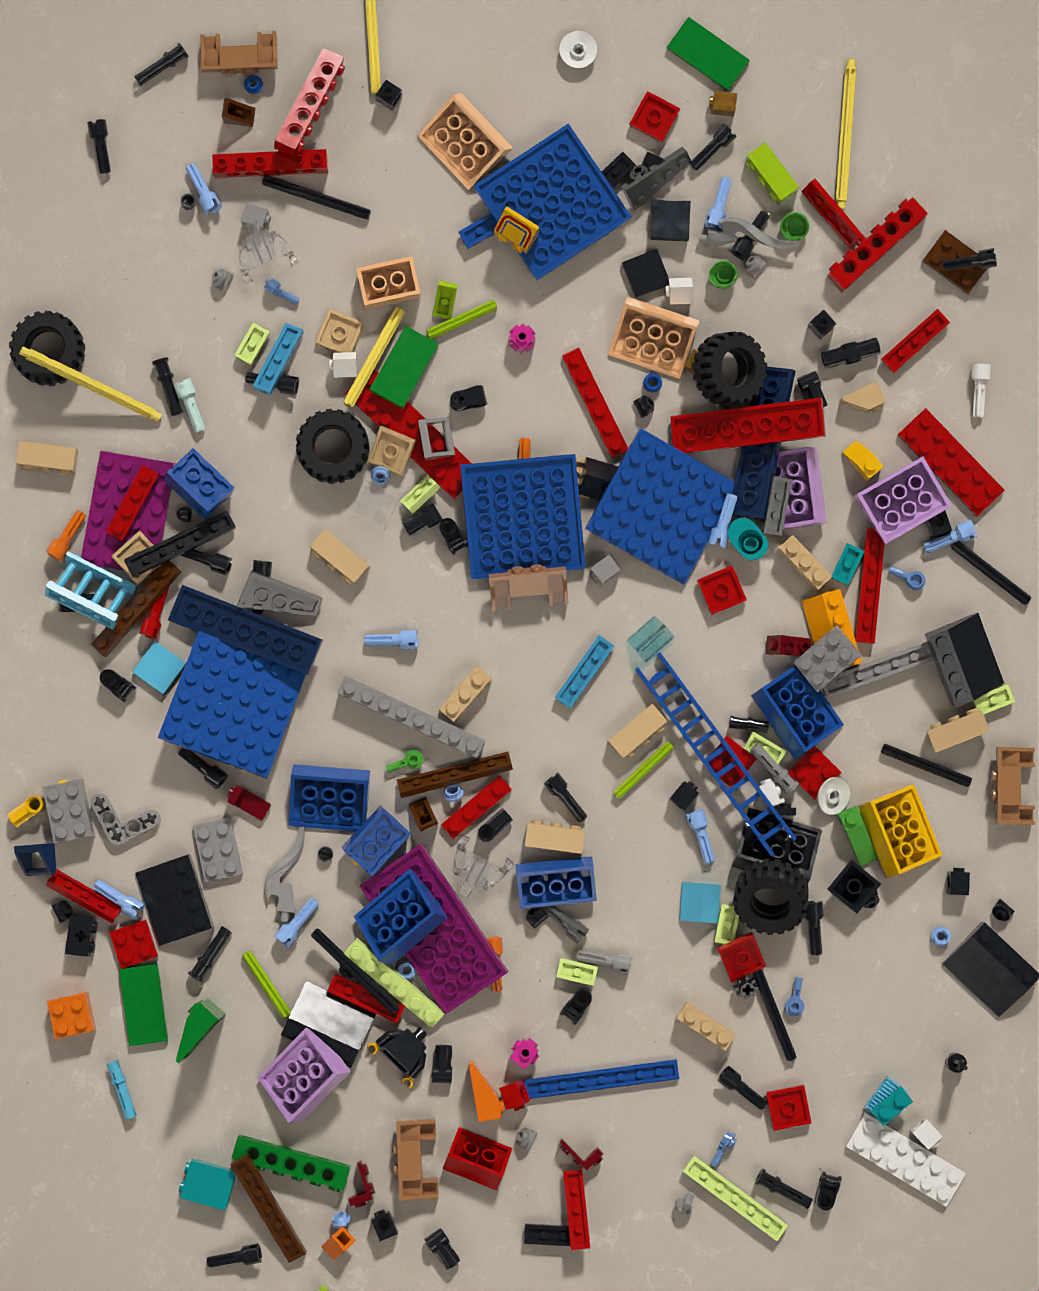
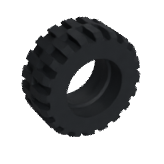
[9,310,85,387]
[692,331,767,406]
[296,409,370,484]
[733,859,809,935]

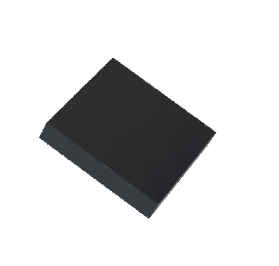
[622,249,669,298]

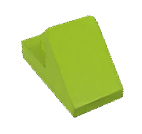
[432,280,458,319]

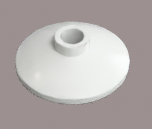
[559,31,597,68]
[817,777,850,815]

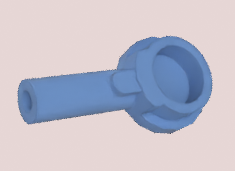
[264,279,299,305]
[888,566,926,590]
[785,977,804,1016]
[710,1131,737,1167]

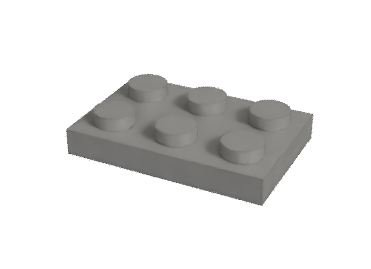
[794,626,862,692]
[193,817,243,882]

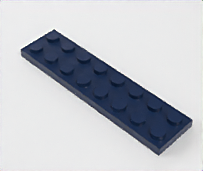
[732,366,796,520]
[168,585,323,676]

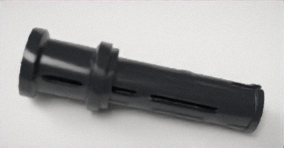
[134,42,189,86]
[152,357,183,416]
[188,926,232,983]
[755,1168,813,1209]

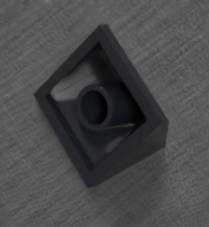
[578,457,618,501]
[827,859,881,914]

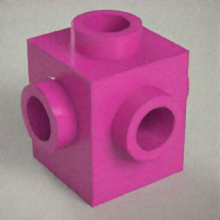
[508,324,536,354]
[509,1038,539,1069]

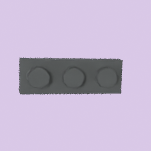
[762,476,792,536]

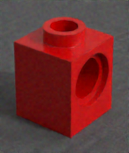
[499,1080,531,1112]

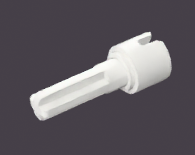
[971,364,991,418]

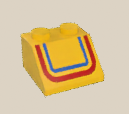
[494,206,539,254]

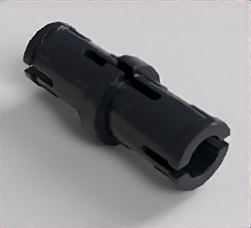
[729,716,769,733]

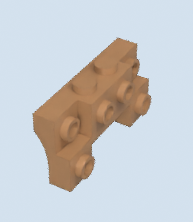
[200,31,278,76]
[489,565,569,612]
[991,747,1035,825]
[393,1119,439,1201]

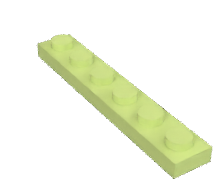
[344,938,445,1028]
[682,1155,788,1241]

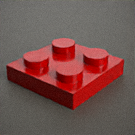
[629,91,681,143]
[697,565,747,615]
[703,735,757,788]
[788,746,842,800]
[109,920,158,969]
[717,932,767,982]
[766,1084,812,1131]

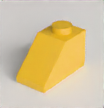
[842,440,884,482]

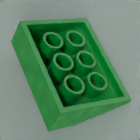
[176,999,225,1064]

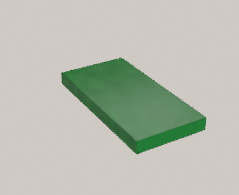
[666,17,750,92]
[369,326,439,409]
[119,964,169,1046]

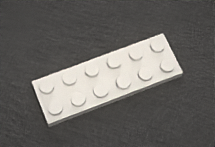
[845,1113,966,1207]

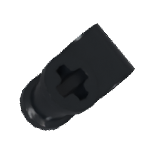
[450,385,488,411]
[439,518,468,556]
[99,669,137,703]
[559,988,592,1025]
[815,1171,842,1211]

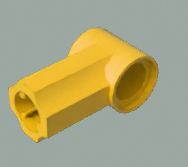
[7,796,46,828]

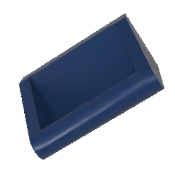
[14,843,56,876]

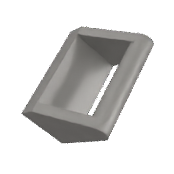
[418,417,455,461]

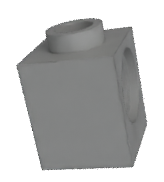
[241,203,271,231]
[590,555,620,585]

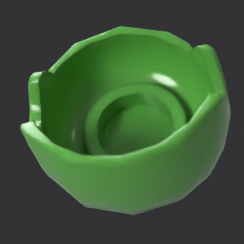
[780,212,810,241]
[709,260,738,290]

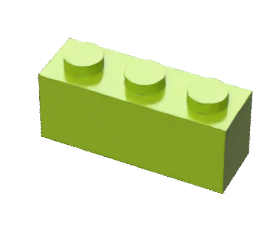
[746,142,799,205]

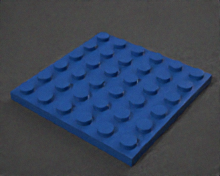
[473,123,632,281]
[585,428,735,585]
[461,454,586,579]
[158,631,306,779]

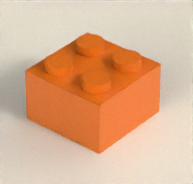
[47,992,96,1039]

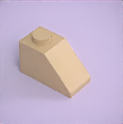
[840,381,886,413]

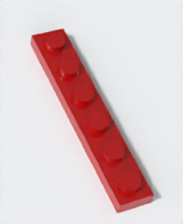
[562,348,628,458]
[855,528,885,644]

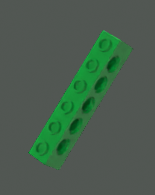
[231,1134,351,1192]

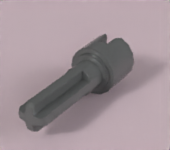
[541,905,589,944]

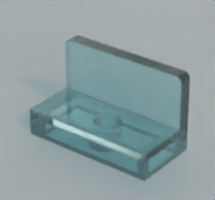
[627,616,675,663]

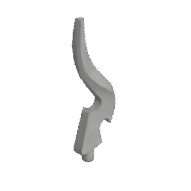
[699,217,799,249]
[265,821,305,922]

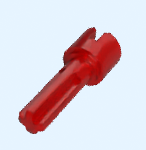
[139,588,169,639]

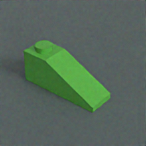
[836,806,878,867]

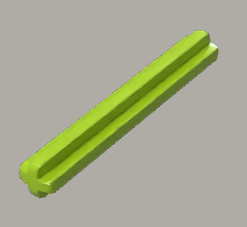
[427,300,497,339]
[613,741,674,799]
[242,951,291,1019]

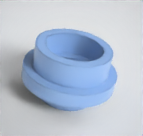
[371,466,390,485]
[444,784,463,802]
[931,927,951,946]
[397,961,416,980]
[332,1211,351,1228]

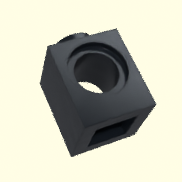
[375,80,403,111]
[808,310,837,340]
[926,510,952,539]
[669,781,699,811]
[947,868,970,895]
[371,1209,399,1242]

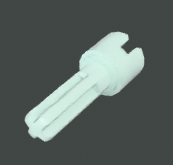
[173,378,205,432]

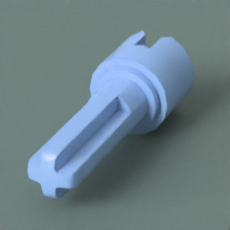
[186,163,222,215]
[704,177,731,230]
[708,494,737,548]
[923,519,978,553]
[364,630,419,649]
[686,809,715,864]
[93,880,145,920]
[274,898,319,948]

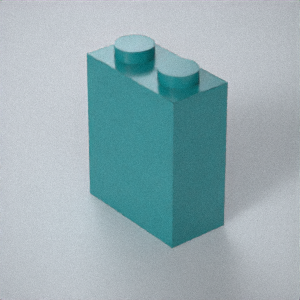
[178,1158,236,1211]

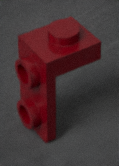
[766,635,811,657]
[226,785,271,821]
[559,1138,603,1170]
[348,1160,375,1208]

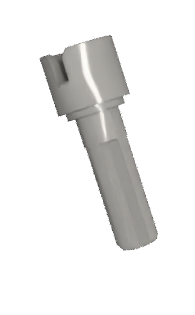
[577,951,632,975]

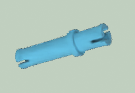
[107,1060,137,1120]

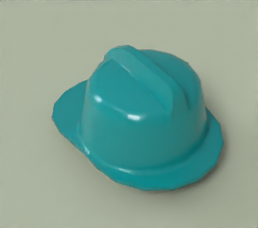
[728,518,768,560]

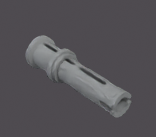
[750,742,799,795]

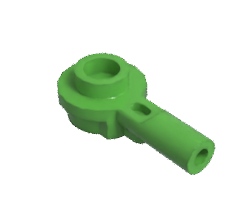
[386,750,423,773]

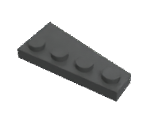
[621,147,691,210]
[237,571,323,616]

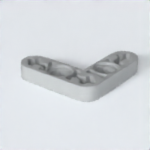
[91,794,161,845]

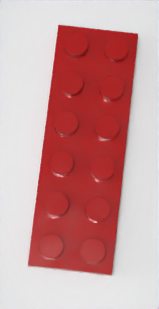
[897,408,1005,517]

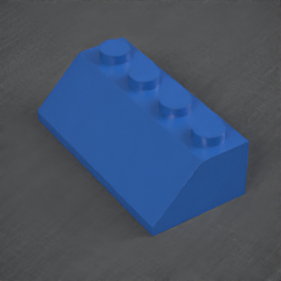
[515,856,597,909]

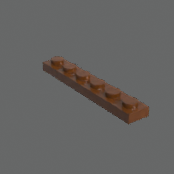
[91,560,182,658]
[397,751,513,798]
[230,1154,307,1263]

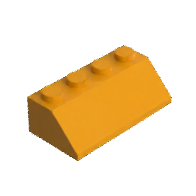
[801,589,862,667]

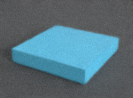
[132,641,186,694]

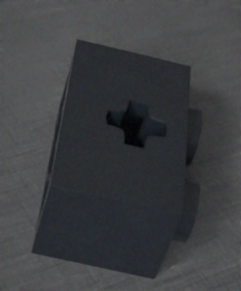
[65,915,98,957]

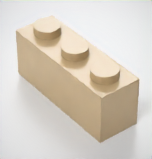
[16,441,79,475]
[310,529,370,584]
[777,535,832,591]
[439,666,492,723]
[608,704,667,759]
[927,708,990,753]
[525,820,585,854]
[676,1002,736,1051]

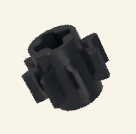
[733,974,759,1000]

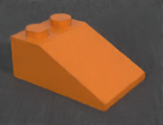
[469,1060,505,1122]

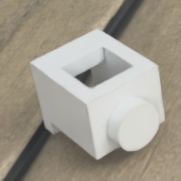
[759,778,785,808]

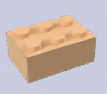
[356,256,421,310]

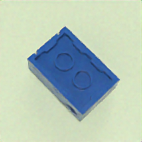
[164,448,235,520]
[341,805,411,876]

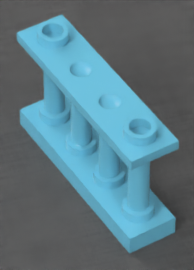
[45,552,136,630]

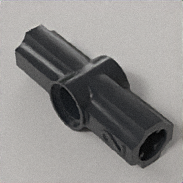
[821,337,881,369]

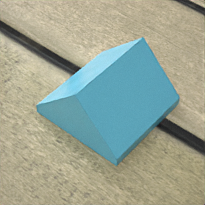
[680,882,721,923]

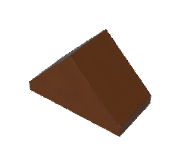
[222,98,256,127]
[409,797,439,832]

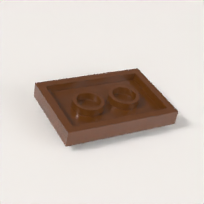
[922,230,987,295]

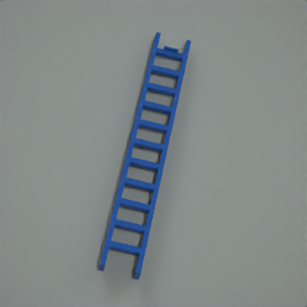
[635,652,797,857]

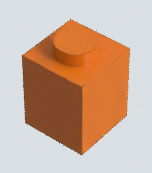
[321,1226,355,1260]

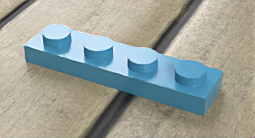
[253,323,304,396]
[555,635,614,709]

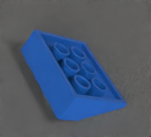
[751,665,844,759]
[289,764,370,832]
[354,869,448,966]

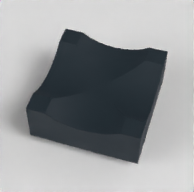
[651,199,691,242]

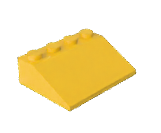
[858,784,943,878]

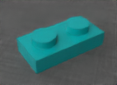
[831,543,865,586]
[870,1086,913,1126]

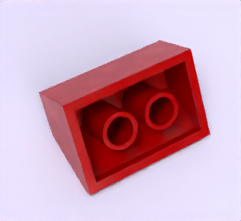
[442,1127,513,1191]

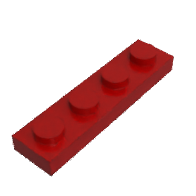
[801,179,864,249]
[881,309,950,374]
[106,465,160,541]
[441,775,512,839]
[46,869,121,924]
[327,973,405,1023]
[563,1170,591,1251]

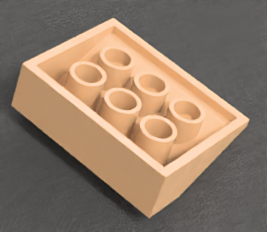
[417,93,513,190]
[608,297,699,379]

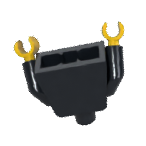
[367,1027,427,1088]

